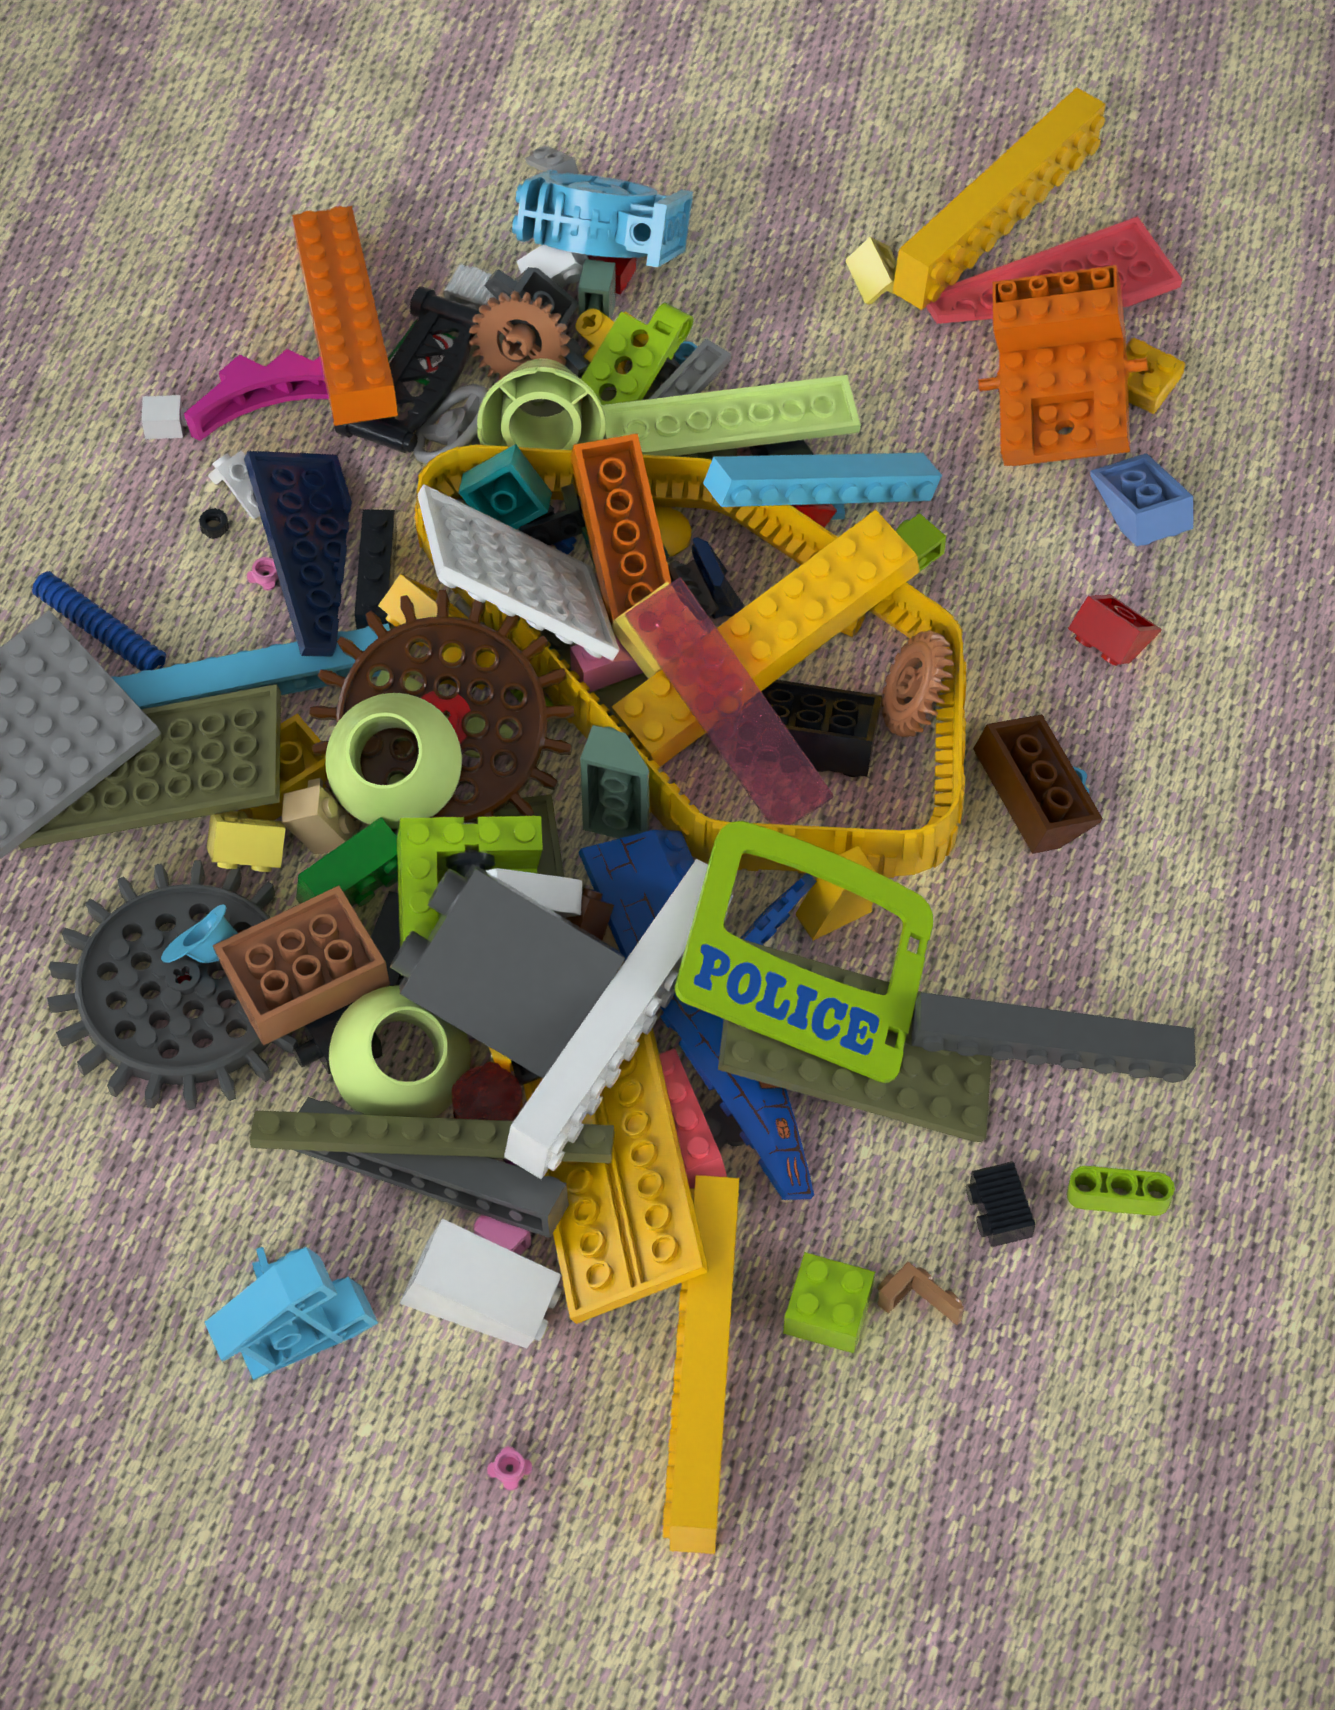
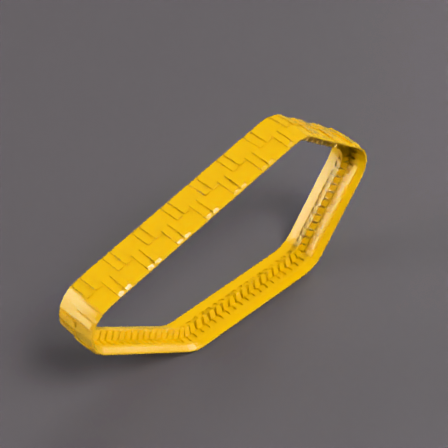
[414,444,966,878]

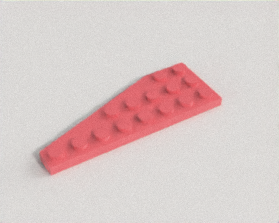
[926,216,1182,324]

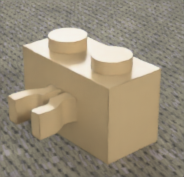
[281,778,355,854]

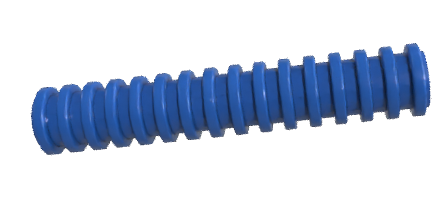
[32,571,166,671]

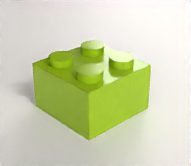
[783,1252,875,1353]

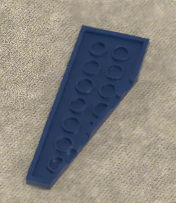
[244,451,352,656]

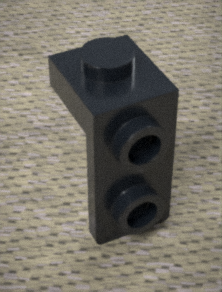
[519,483,586,545]

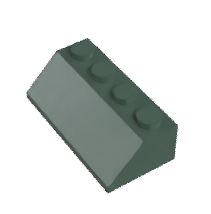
[580,725,649,839]

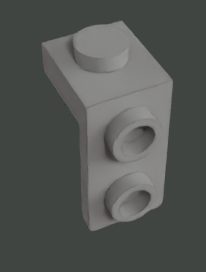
[525,146,579,174]

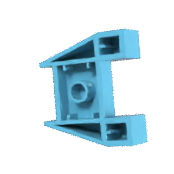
[205,1247,378,1380]

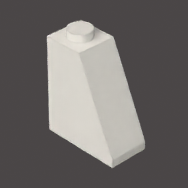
[486,868,582,918]

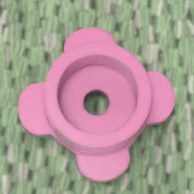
[247,557,279,591]
[487,1447,532,1491]

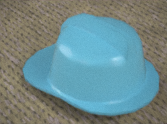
[161,904,238,963]

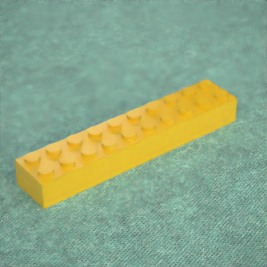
[892,87,1106,310]
[612,509,920,767]
[663,1175,740,1554]

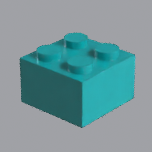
[458,444,552,529]

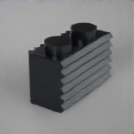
[966,1161,1035,1247]

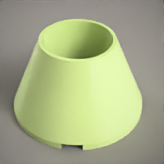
[477,358,605,450]
[325,693,462,829]
[329,985,471,1118]

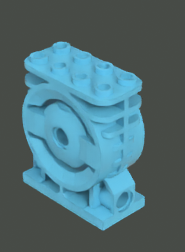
[512,170,693,267]

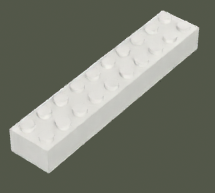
[504,859,733,1179]

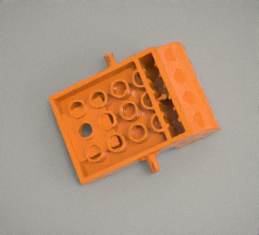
[978,265,1148,466]

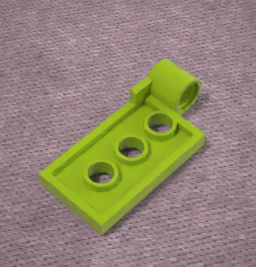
[581,302,694,405]

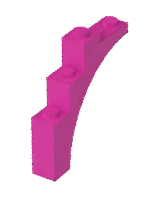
[184,349,329,441]

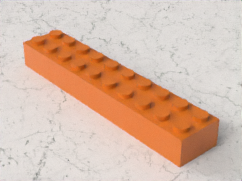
[292,206,398,426]

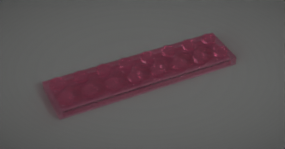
[625,577,834,825]

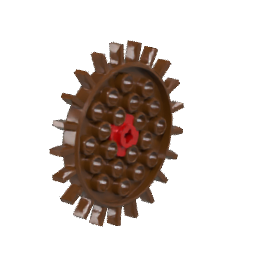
[309,590,575,833]

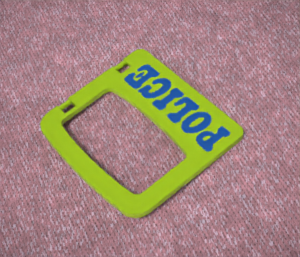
[675,821,933,1083]

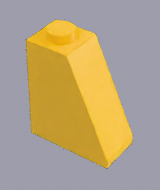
[795,846,876,941]

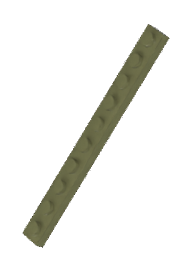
[249,1110,614,1163]

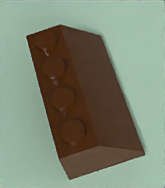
[973,714,1103,854]

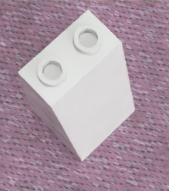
[399,1218,562,1348]

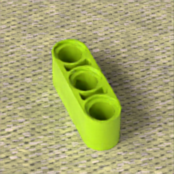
[1066,1166,1175,1216]

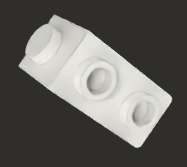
[208,450,260,519]

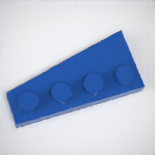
[740,873,817,945]

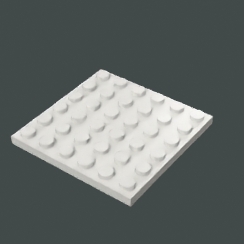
[417,484,619,661]

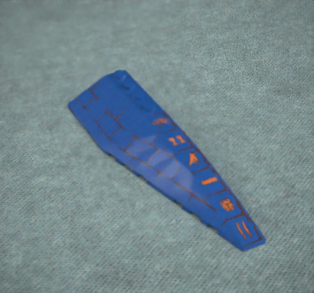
[578,830,814,1200]

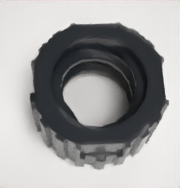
[199,508,229,539]

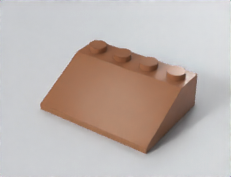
[213,886,390,1046]

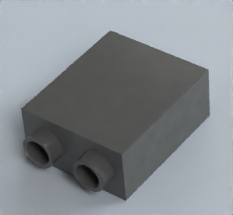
[390,864,625,1078]

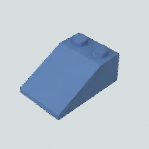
[1090,453,1193,547]

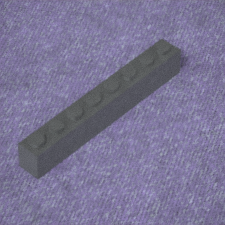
[911,992,1196,1083]
[293,1097,569,1238]

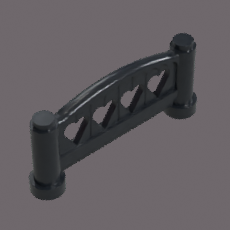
[334,286,481,453]

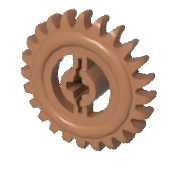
[469,291,570,381]
[882,630,954,738]

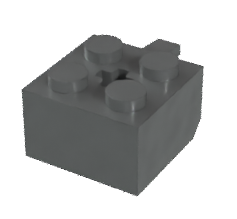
[484,267,579,348]

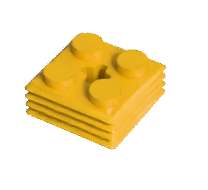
[1126,337,1186,414]

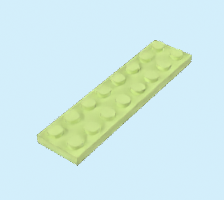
[602,375,861,456]

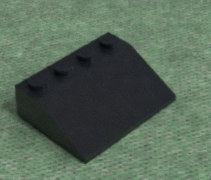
[735,680,882,777]

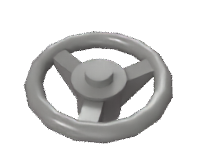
[413,384,489,464]

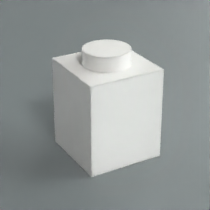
[142,395,188,439]

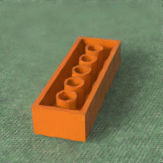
[570,433,673,626]

